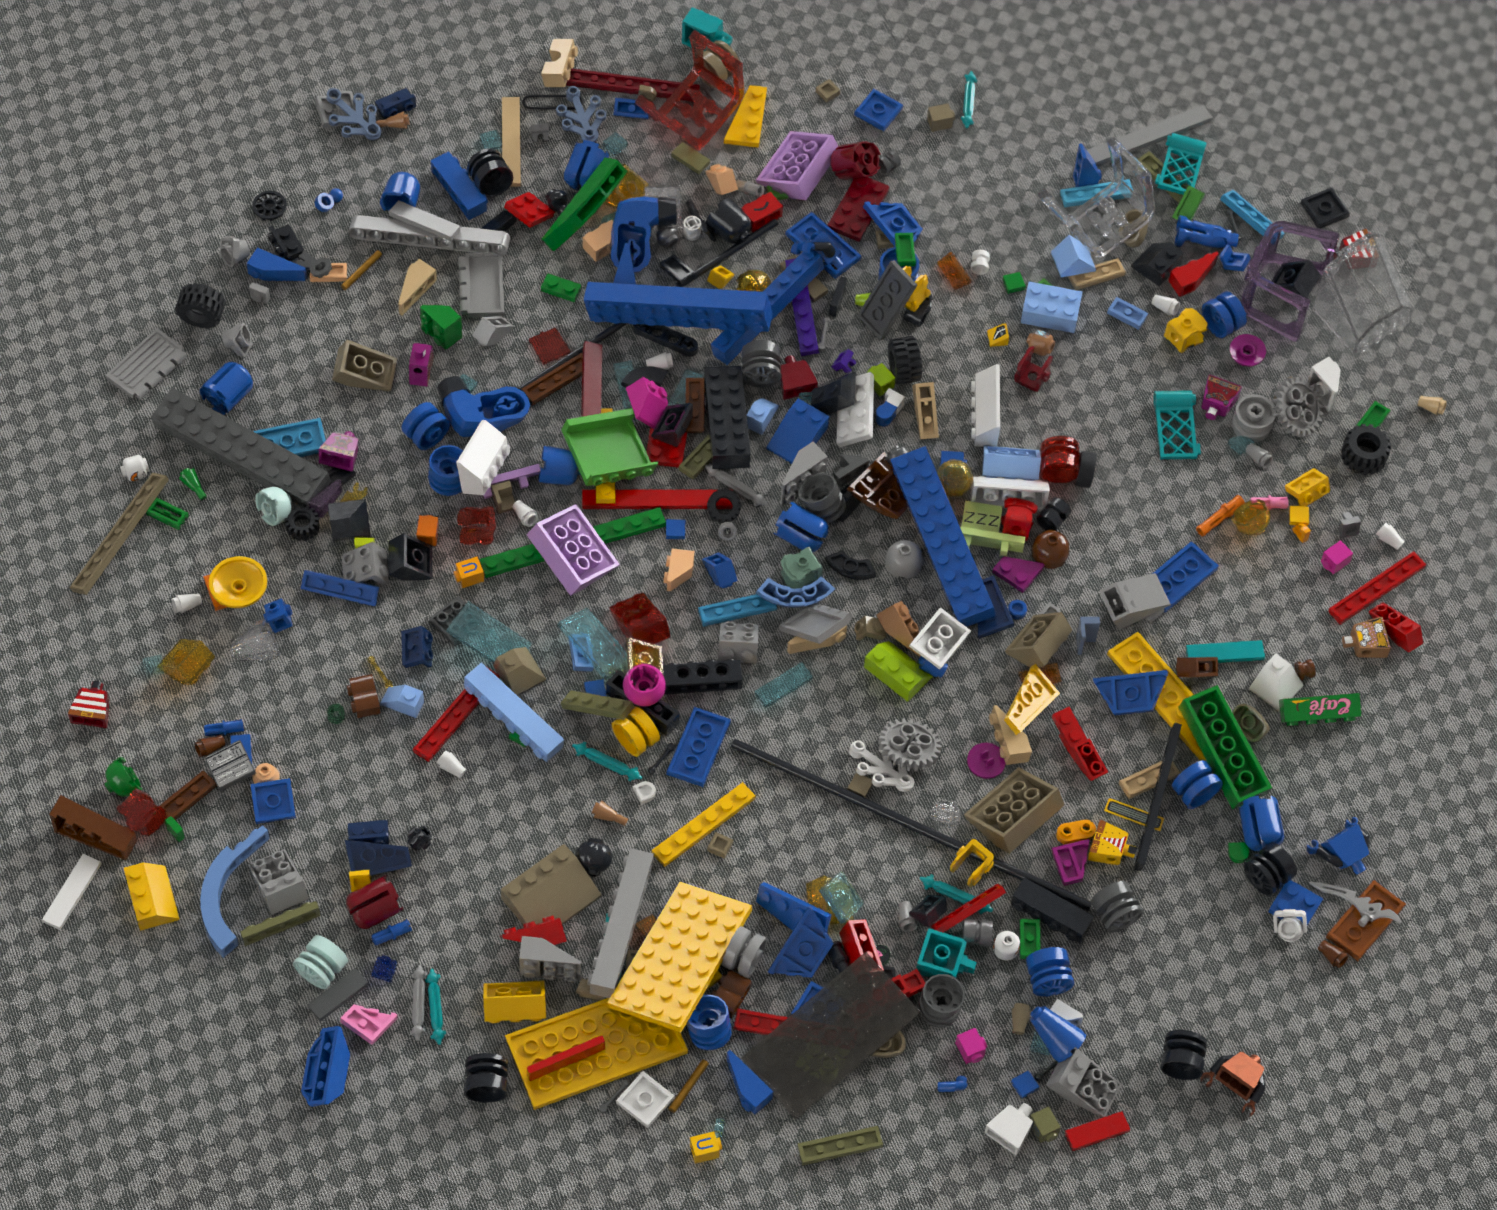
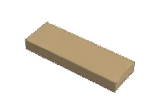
[1068,258,1126,290]
[1119,761,1180,799]

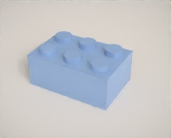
[1021,282,1082,333]

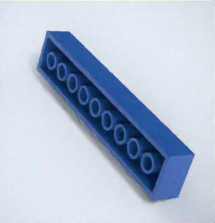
[584,282,773,332]
[890,446,995,627]

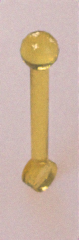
[368,656,393,688]

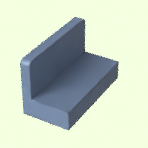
[1076,617,1100,655]

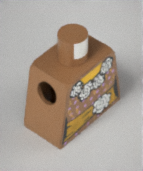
[1342,617,1391,658]

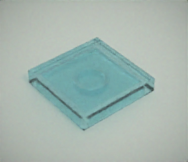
[819,871,864,924]

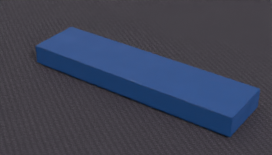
[301,570,379,606]

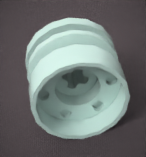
[293,935,348,989]

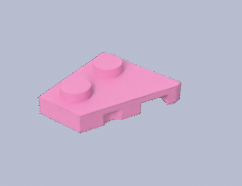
[340,1005,397,1045]

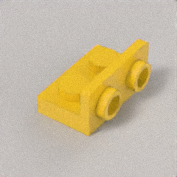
[1285,468,1330,507]

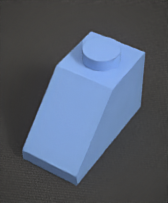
[746,398,779,435]
[380,685,424,718]

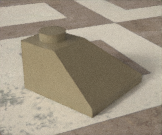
[493,647,546,695]

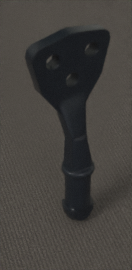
[686,199,716,242]

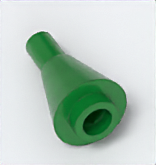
[179,468,207,501]

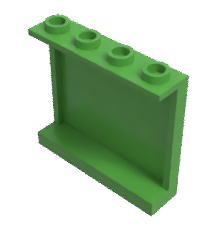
[561,408,658,486]

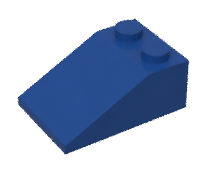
[766,398,829,464]

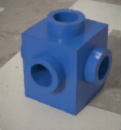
[263,598,293,633]

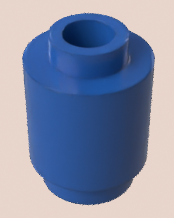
[918,656,948,678]

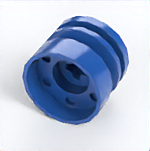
[428,445,463,496]
[1026,947,1074,997]
[687,995,732,1050]

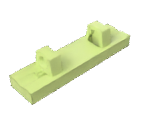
[960,527,1025,557]

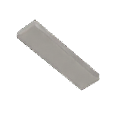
[389,200,461,241]

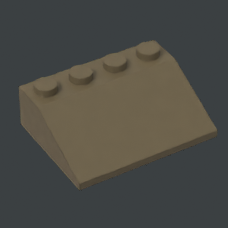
[964,767,1064,854]
[501,844,602,925]

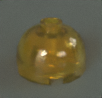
[736,269,772,292]
[936,459,973,497]
[1231,499,1270,535]

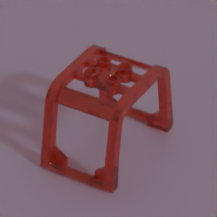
[635,30,744,150]

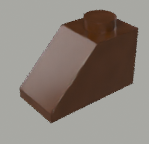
[1176,657,1218,677]

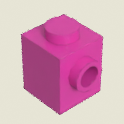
[1321,540,1353,575]
[955,1028,987,1064]

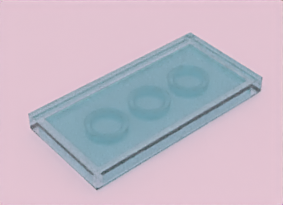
[446,601,532,664]
[557,607,635,680]

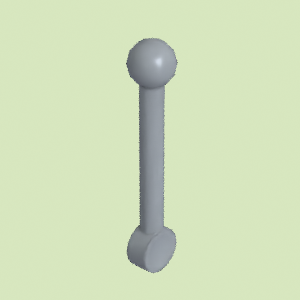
[818,317,830,351]

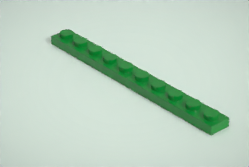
[479,507,666,578]

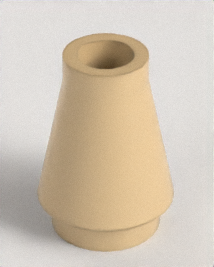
[1418,396,1447,415]

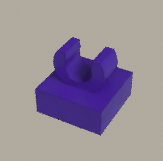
[831,349,856,373]

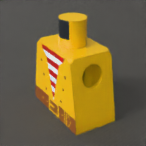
[1088,820,1137,865]

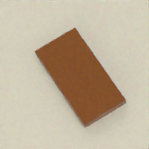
[1326,880,1406,961]

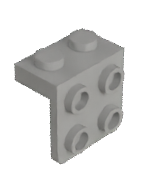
[342,542,389,586]
[718,621,759,664]

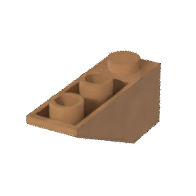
[876,601,921,657]

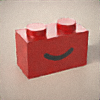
[741,192,783,233]

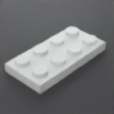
[836,372,874,447]

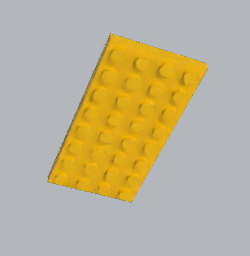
[607,882,752,1032]
[505,998,688,1110]

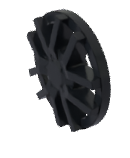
[252,191,287,221]

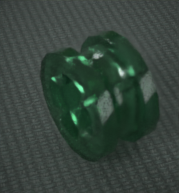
[327,704,345,724]

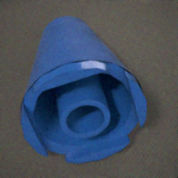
[1030,1006,1086,1063]

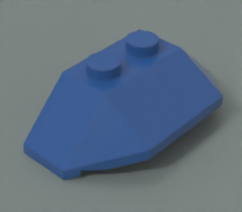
[301,1026,350,1107]

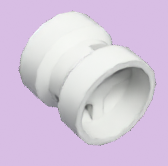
[683,216,701,241]
[971,250,990,275]

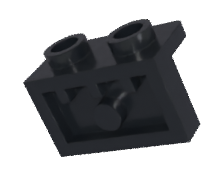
[267,224,304,261]

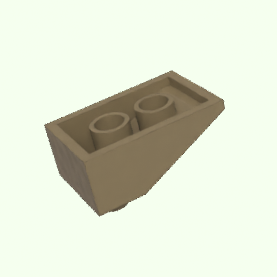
[332,340,397,391]

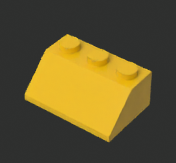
[124,862,180,931]
[483,980,546,1023]

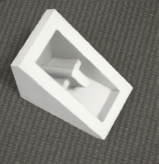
[1050,999,1083,1026]

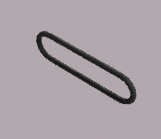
[522,95,584,109]

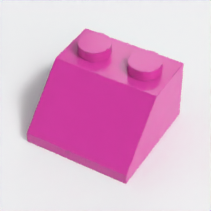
[626,377,668,429]

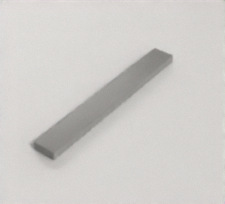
[1087,105,1212,166]

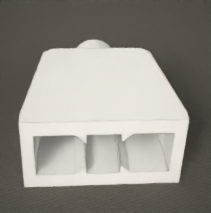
[985,1103,1033,1156]

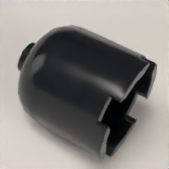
[705,198,752,244]

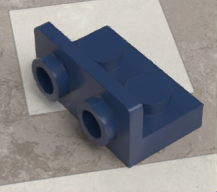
[375,88,416,119]
[401,625,433,668]
[348,820,390,845]

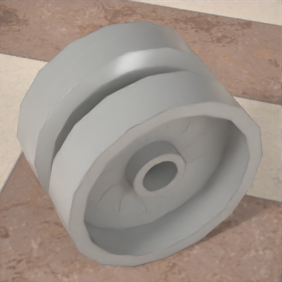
[1232,394,1276,442]
[722,926,767,978]

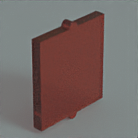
[529,327,570,365]

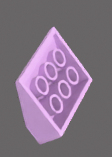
[756,131,838,200]
[527,504,620,596]

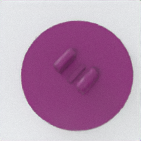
[967,743,1006,779]

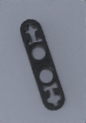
[633,324,698,357]

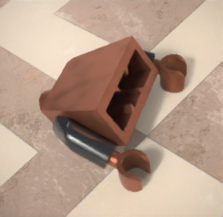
[1200,1052,1266,1117]

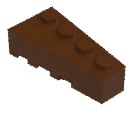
[49,795,137,860]

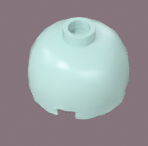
[255,487,292,526]

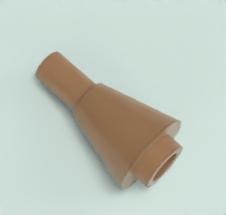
[376,111,410,129]
[591,800,628,826]

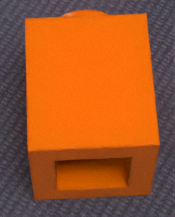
[416,515,439,546]

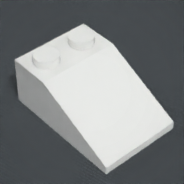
[909,608,971,669]

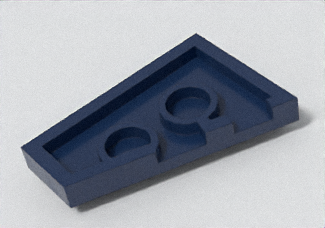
[978,575,1014,639]
[344,840,412,876]

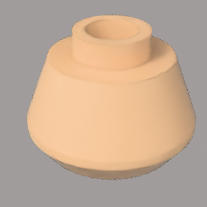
[252,763,280,784]

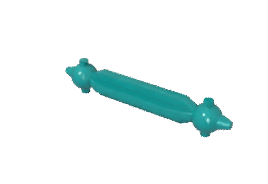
[961,71,977,128]
[572,741,642,782]
[920,874,993,915]
[425,969,446,1045]

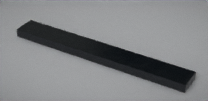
[1134,722,1182,871]

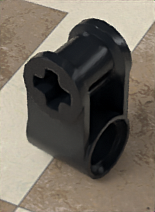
[903,295,932,327]

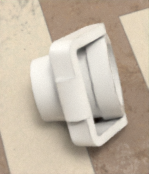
[1273,909,1307,942]

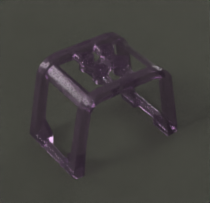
[1241,221,1340,342]

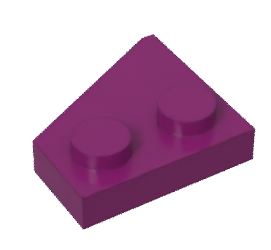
[992,556,1045,593]
[1051,839,1089,886]

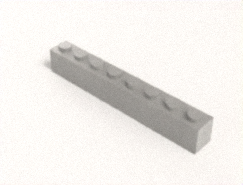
[587,848,654,998]

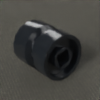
[1036,497,1071,531]

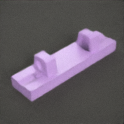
[484,464,541,499]

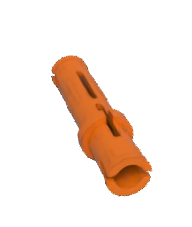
[1196,495,1245,537]

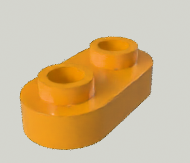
[1056,820,1096,844]

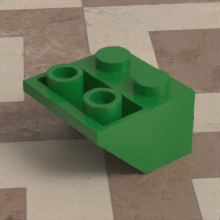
[420,305,463,350]

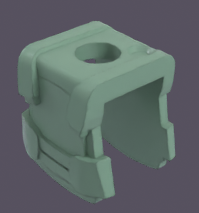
[781,547,823,589]

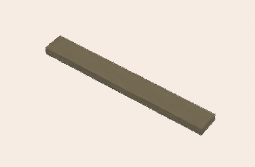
[69,473,169,595]

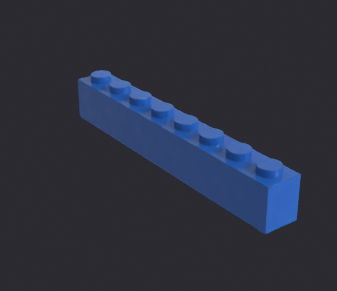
[711,249,824,365]

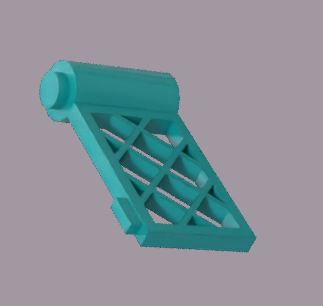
[1155,133,1207,195]
[1153,390,1201,460]

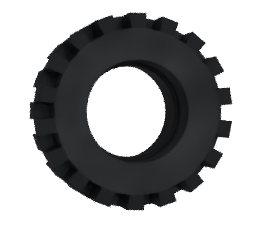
[175,283,226,328]
[888,336,922,385]
[1341,424,1391,475]

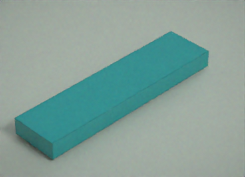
[1186,640,1265,663]

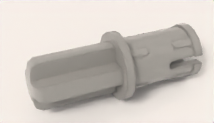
[736,180,764,197]

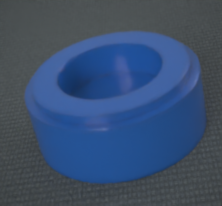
[1008,600,1027,620]

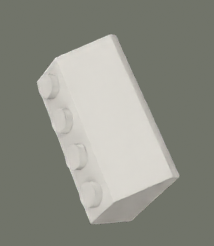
[971,364,1000,447]
[456,420,510,495]
[971,476,1050,510]

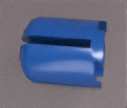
[564,140,609,190]
[199,361,253,415]
[774,502,828,553]
[1239,796,1284,851]

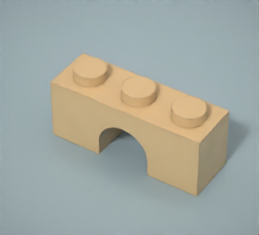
[541,39,578,87]

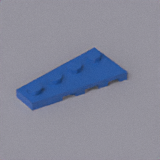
[756,882,832,931]

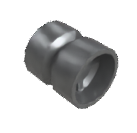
[962,919,993,947]

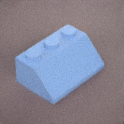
[982,445,1041,481]

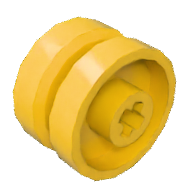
[611,706,660,757]

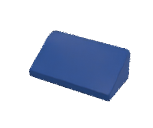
[613,98,651,119]

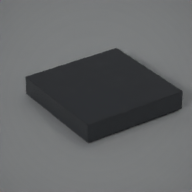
[1300,187,1350,229]

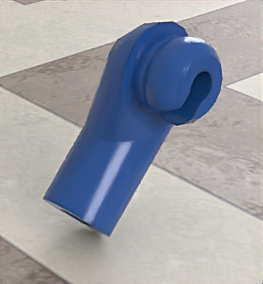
[938,1076,968,1092]

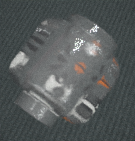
[931,801,961,828]

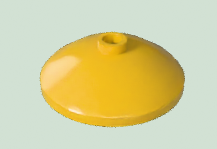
[209,556,267,608]

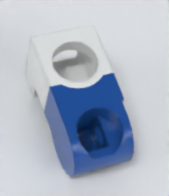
[875,388,905,427]

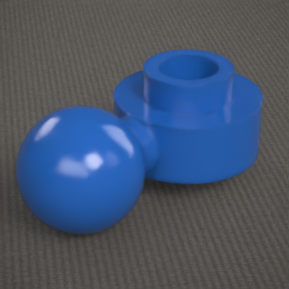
[315,188,343,212]

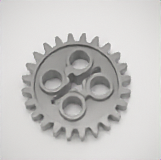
[1272,377,1323,437]
[878,718,942,771]

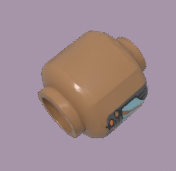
[1027,330,1055,356]

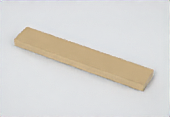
[502,97,521,187]

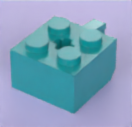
[682,7,733,52]
[916,928,977,978]

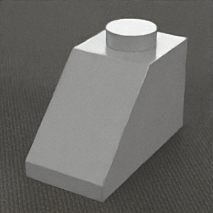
[472,316,514,347]

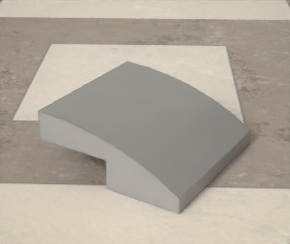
[315,91,355,128]

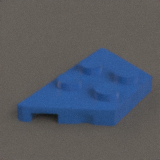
[863,202,923,247]
[1093,670,1168,716]
[768,906,833,978]

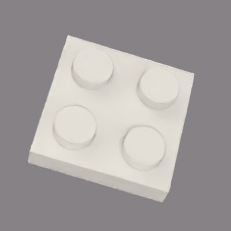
[616,1071,674,1128]

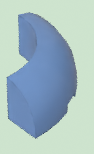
[756,577,835,608]

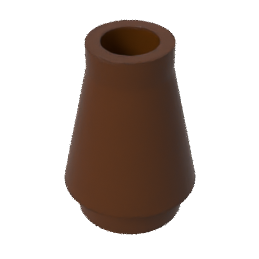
[194,735,226,757]
[1318,940,1349,968]

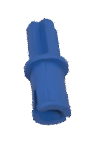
[204,719,244,736]
[371,919,412,945]

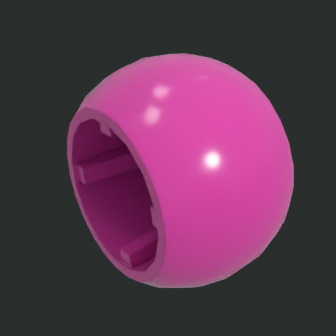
[623,664,666,707]

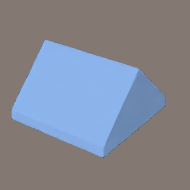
[1051,235,1096,278]

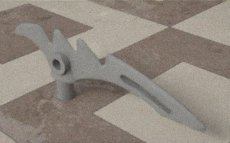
[1309,882,1401,927]

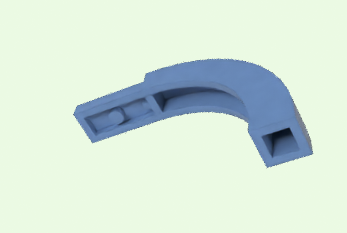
[200,825,269,958]

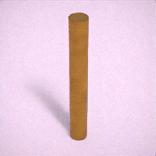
[341,250,382,290]
[668,1059,709,1113]

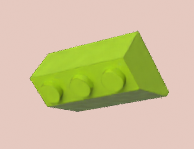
[864,641,933,702]

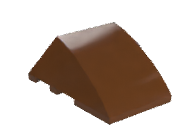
[847,452,908,519]

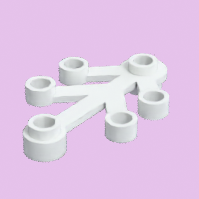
[849,740,914,792]

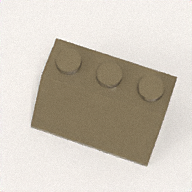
[1005,612,1072,667]

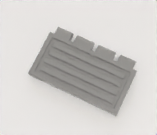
[458,253,505,317]
[105,328,187,400]
[779,603,853,644]

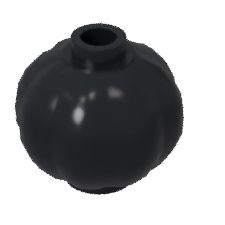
[575,838,613,877]

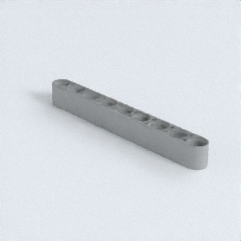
[348,215,510,256]

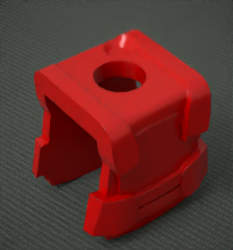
[1001,498,1038,541]

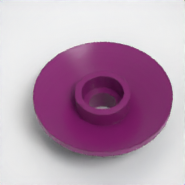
[1229,334,1266,367]

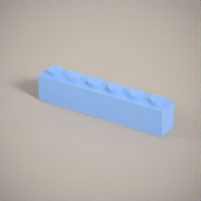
[464,662,564,762]

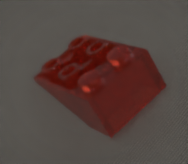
[609,592,671,652]

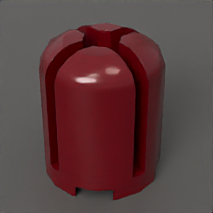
[830,141,881,180]
[346,875,404,929]

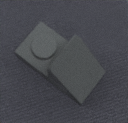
[834,454,869,488]

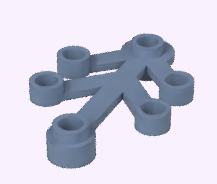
[556,86,606,142]
[326,88,381,140]

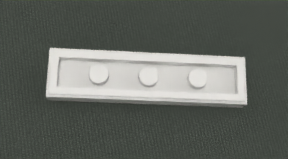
[42,854,101,931]

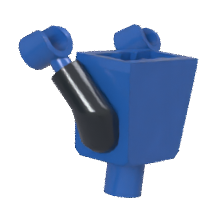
[791,230,843,270]
[1307,817,1369,875]

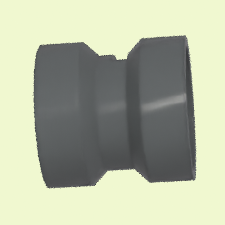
[878,150,901,174]

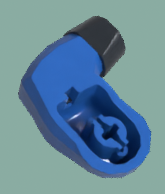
[611,196,677,273]
[437,376,530,437]

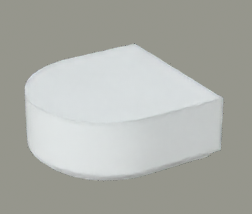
[633,781,656,805]

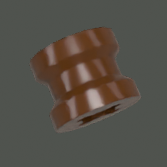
[1294,659,1316,680]

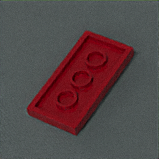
[827,177,890,242]

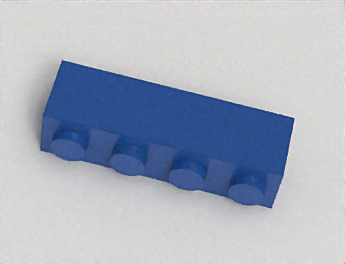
[430,151,488,220]

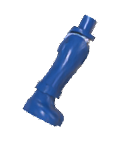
[1174,215,1239,248]

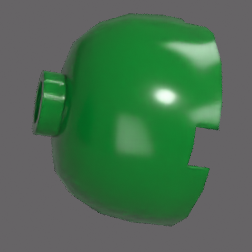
[104,757,142,797]

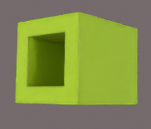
[867,363,895,397]

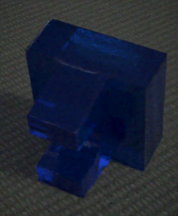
[372,955,398,982]

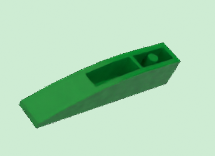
[542,157,627,251]

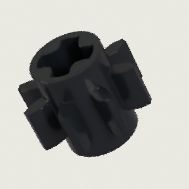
[407,826,432,850]

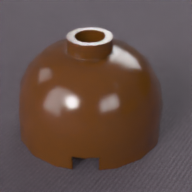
[1031,530,1070,569]

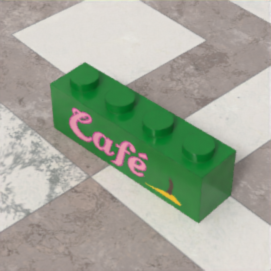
[1279,693,1361,726]

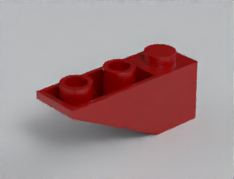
[1169,252,1219,297]
[1368,602,1423,652]
[499,915,567,945]

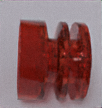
[1040,436,1080,483]

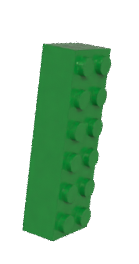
[1178,685,1272,810]

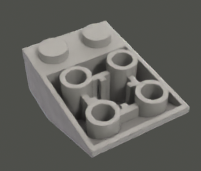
[780,442,828,505]
[1099,573,1171,630]
[248,849,309,914]
[519,936,581,982]
[1046,1048,1122,1118]

